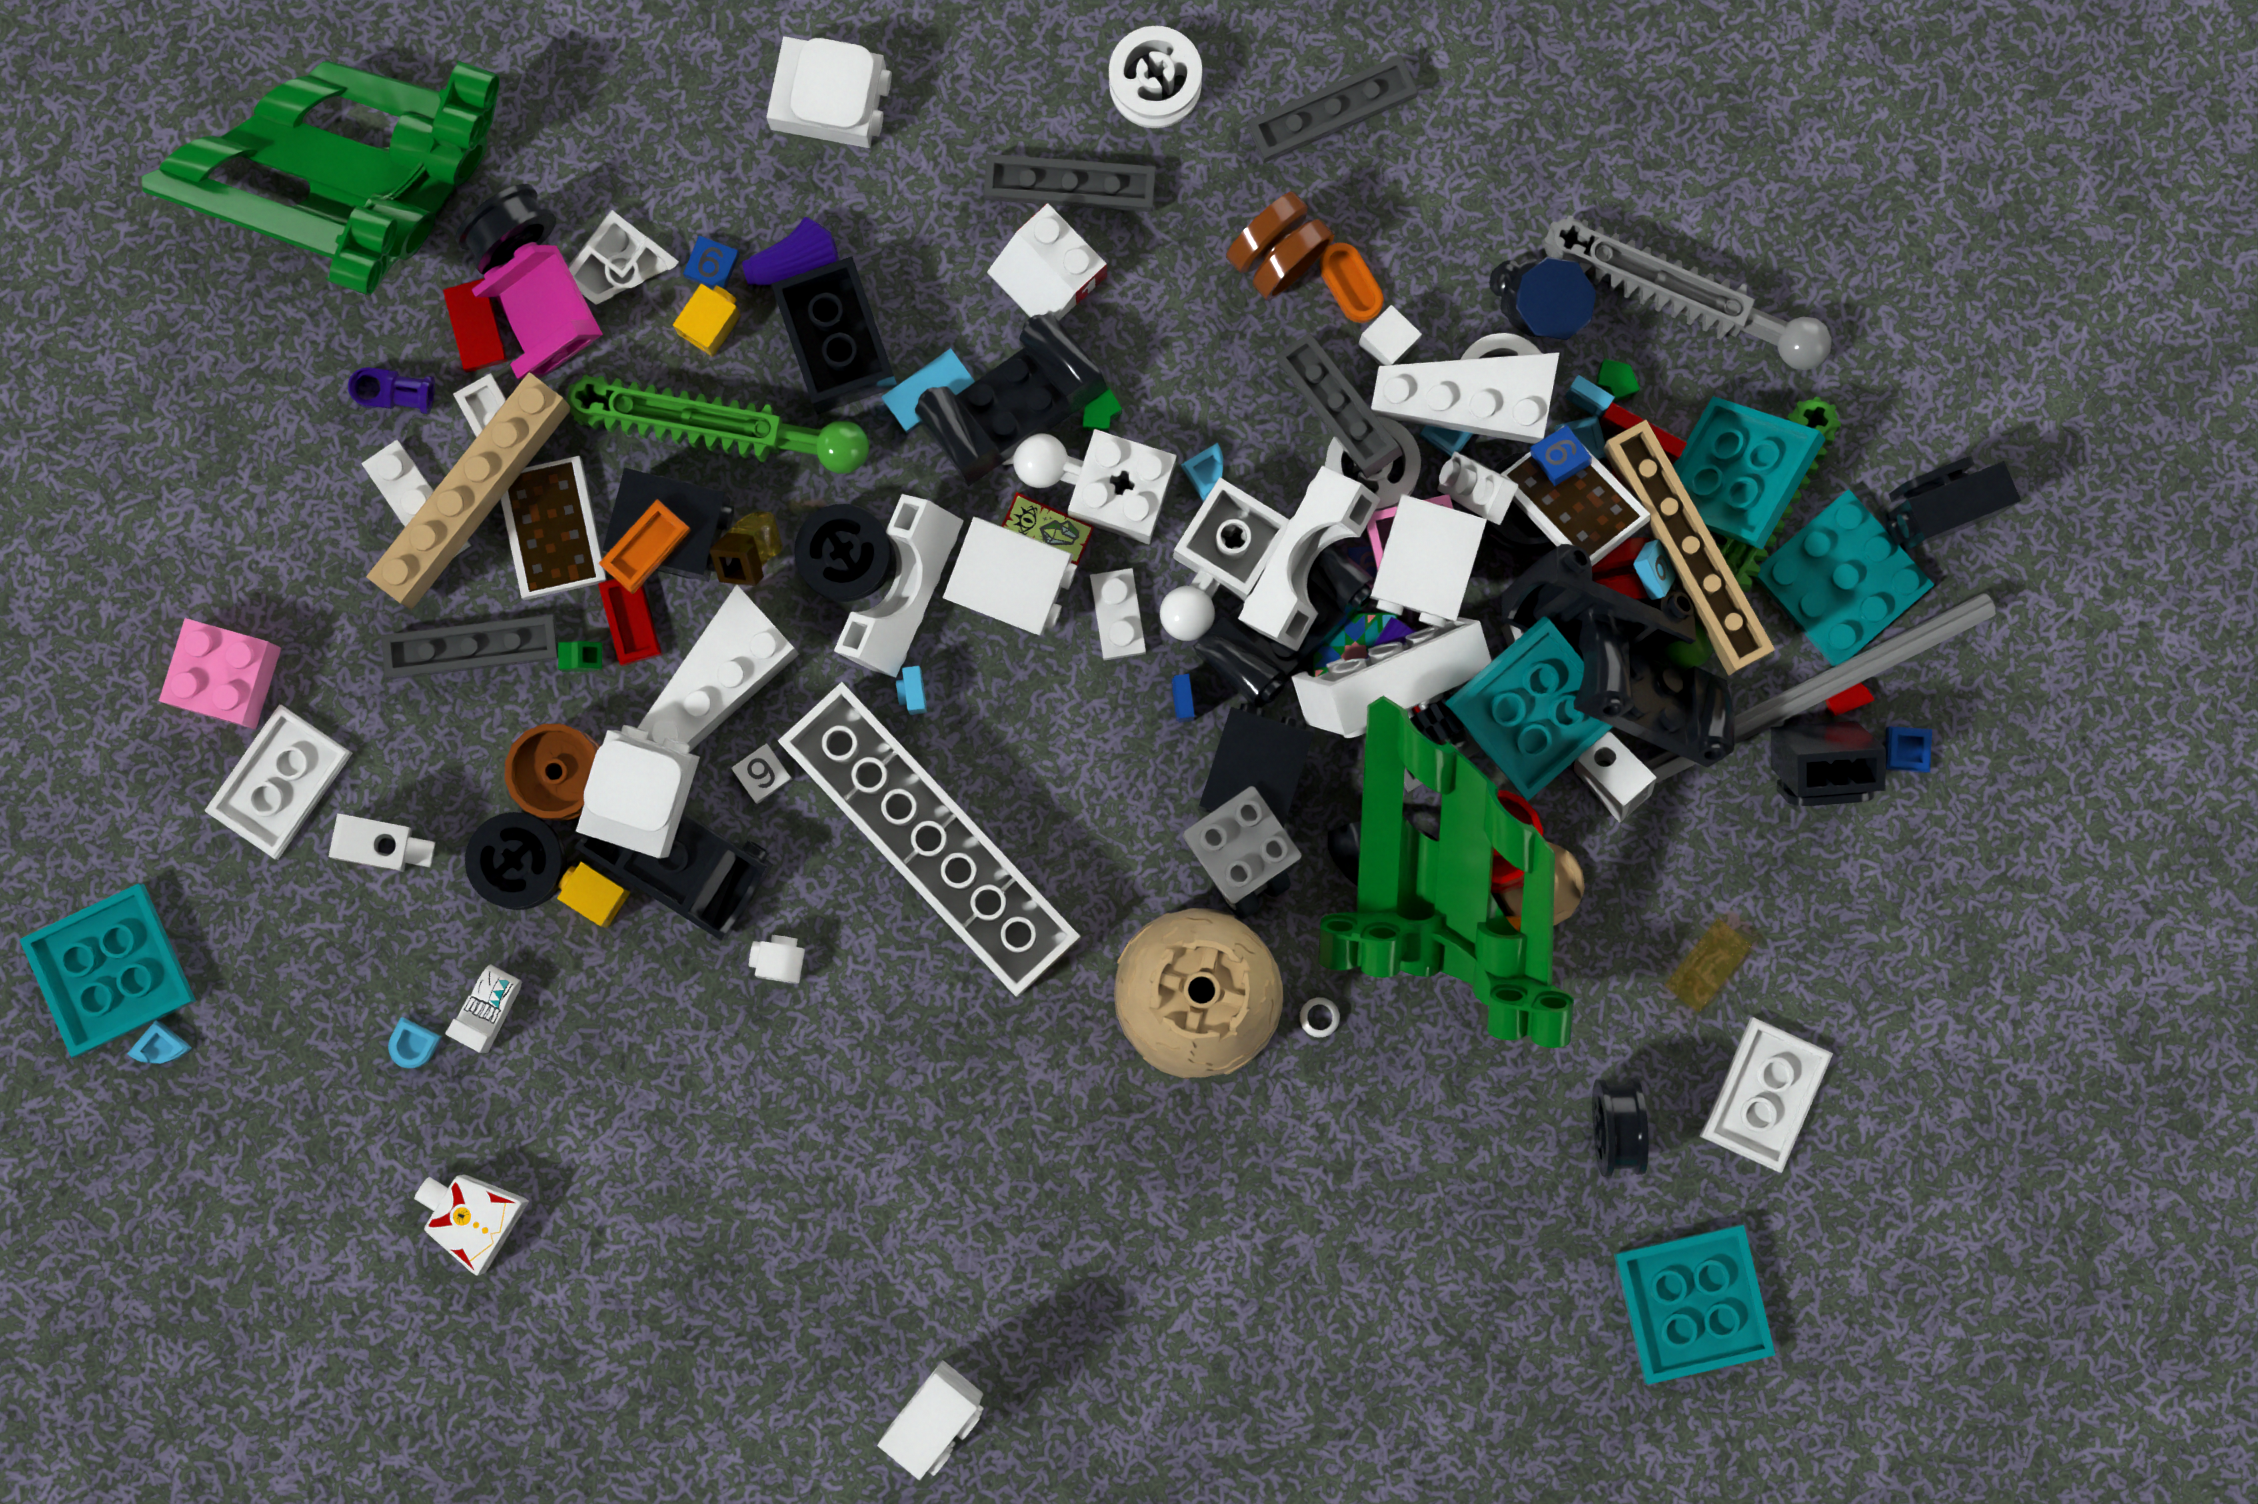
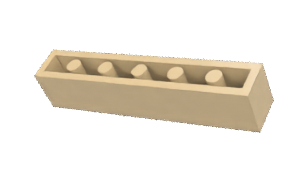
[366,372,571,610]
[1602,420,1775,676]

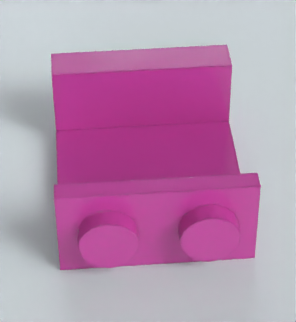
[472,242,603,379]

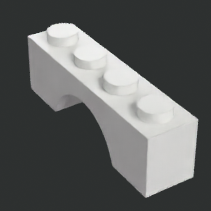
[1238,466,1381,651]
[834,494,964,678]

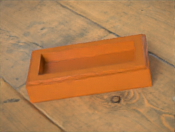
[598,499,691,594]

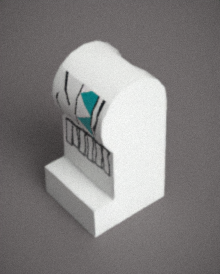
[445,964,522,1053]

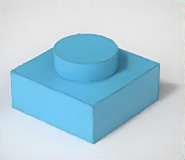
[896,666,927,715]

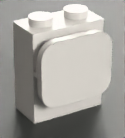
[766,36,892,148]
[1370,494,1487,628]
[943,517,1077,636]
[576,725,700,858]

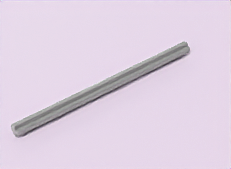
[1643,593,1996,783]

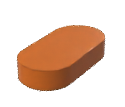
[1319,243,1384,323]

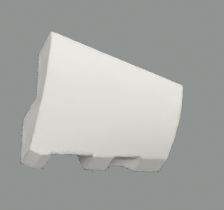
[568,210,679,305]

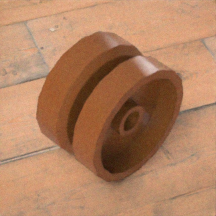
[1226,191,1335,301]
[505,724,601,821]

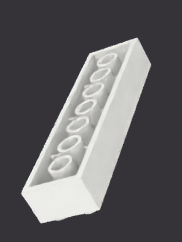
[778,682,1081,998]

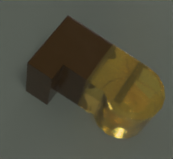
[709,511,783,586]

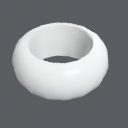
[1300,997,1340,1037]

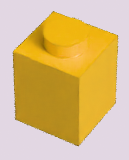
[673,283,741,357]
[557,862,631,928]

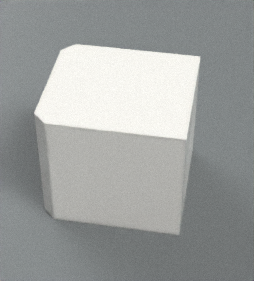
[1359,305,1422,366]

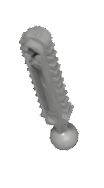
[1542,216,1832,370]

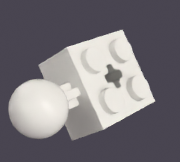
[1013,429,1176,544]
[1160,477,1290,641]

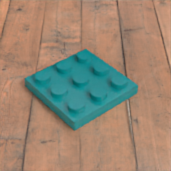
[1673,396,1825,549]
[1753,489,1934,667]
[1444,616,1613,801]
[19,883,196,1058]
[1613,1224,1775,1385]

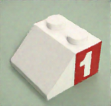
[987,203,1107,321]

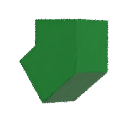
[1595,358,1640,403]
[1083,387,1122,434]
[558,641,602,672]

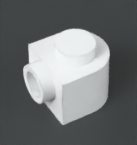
[749,935,805,984]

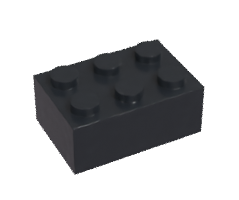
[771,256,897,415]

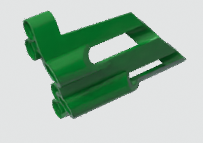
[141,60,500,295]
[1318,695,1574,1048]

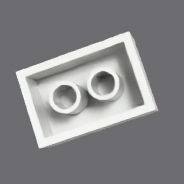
[877,1360,984,1481]

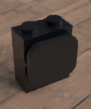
[1886,456,2021,552]
[602,467,734,582]
[1198,703,1314,829]
[1771,721,1886,806]

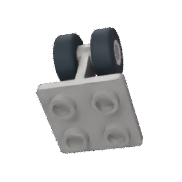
[1182,786,1301,919]

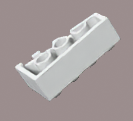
[1371,353,1559,444]
[638,585,799,753]
[1291,617,1492,738]

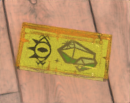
[1663,918,1752,1013]

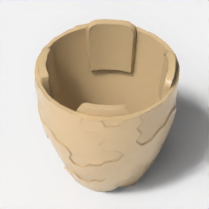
[1114,908,1283,1079]

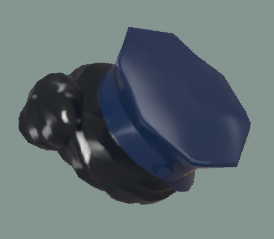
[1489,256,1596,340]

